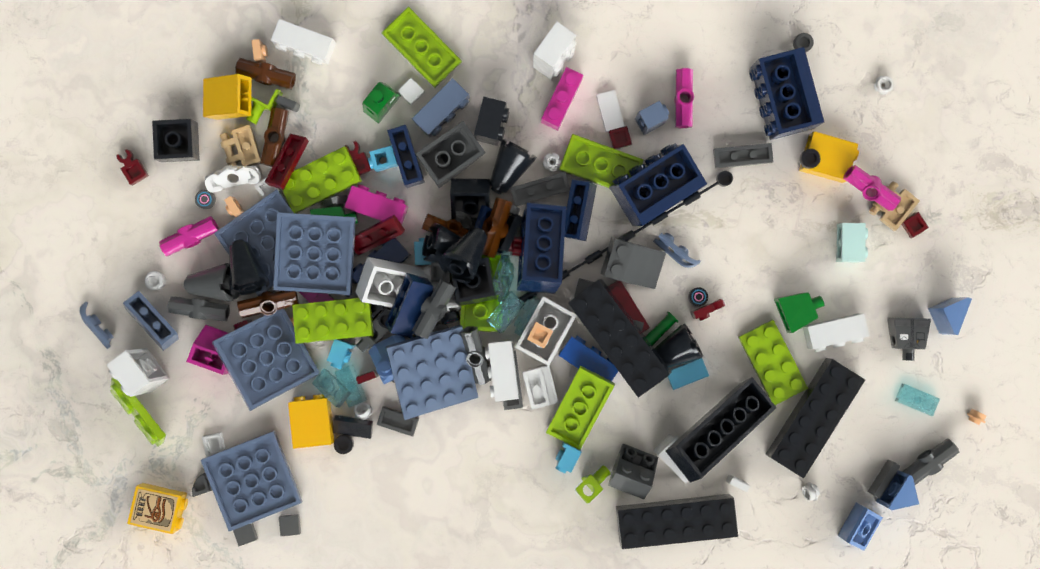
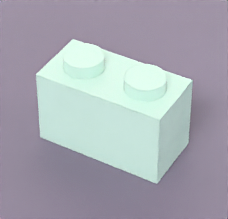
[836,223,868,263]

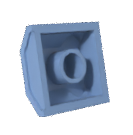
[368,335,406,384]

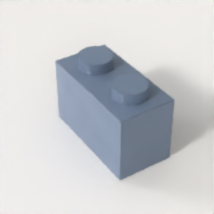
[635,101,669,135]

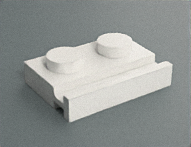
[522,366,559,410]

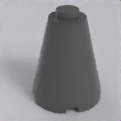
[184,263,240,301]

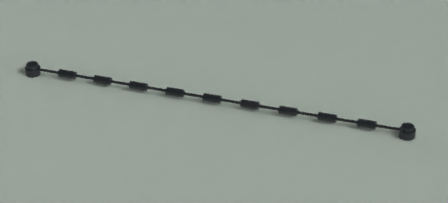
[392,171,733,382]

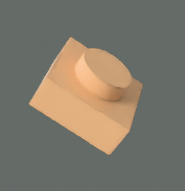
[251,39,268,63]
[224,196,244,217]
[527,322,553,348]

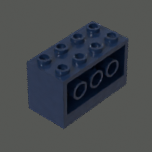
[749,47,824,140]
[609,143,707,226]
[517,203,566,294]

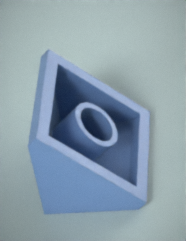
[928,297,972,335]
[876,470,919,510]
[838,502,883,551]

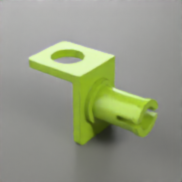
[245,89,283,125]
[575,465,611,504]

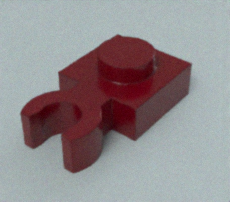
[345,141,372,175]
[116,149,149,186]
[508,236,522,257]
[690,299,726,321]

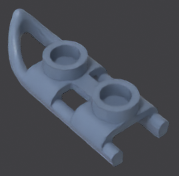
[653,233,701,268]
[79,302,114,349]

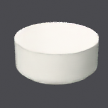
[145,271,166,290]

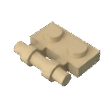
[220,125,261,166]
[869,181,920,231]

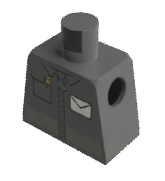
[887,318,931,361]

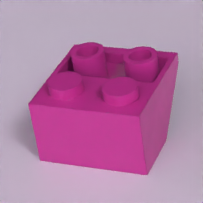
[186,325,229,375]

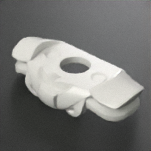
[205,165,261,193]

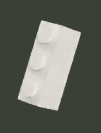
[271,19,336,65]
[803,314,869,352]
[485,340,519,402]

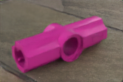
[674,68,694,128]
[843,165,901,211]
[159,216,219,256]

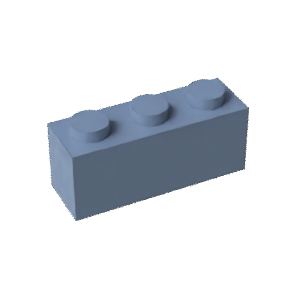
[412,78,470,138]
[123,291,179,351]

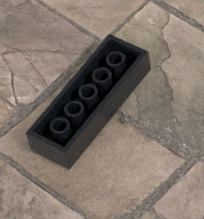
[568,279,672,398]
[765,358,865,479]
[665,377,777,483]
[616,494,738,549]

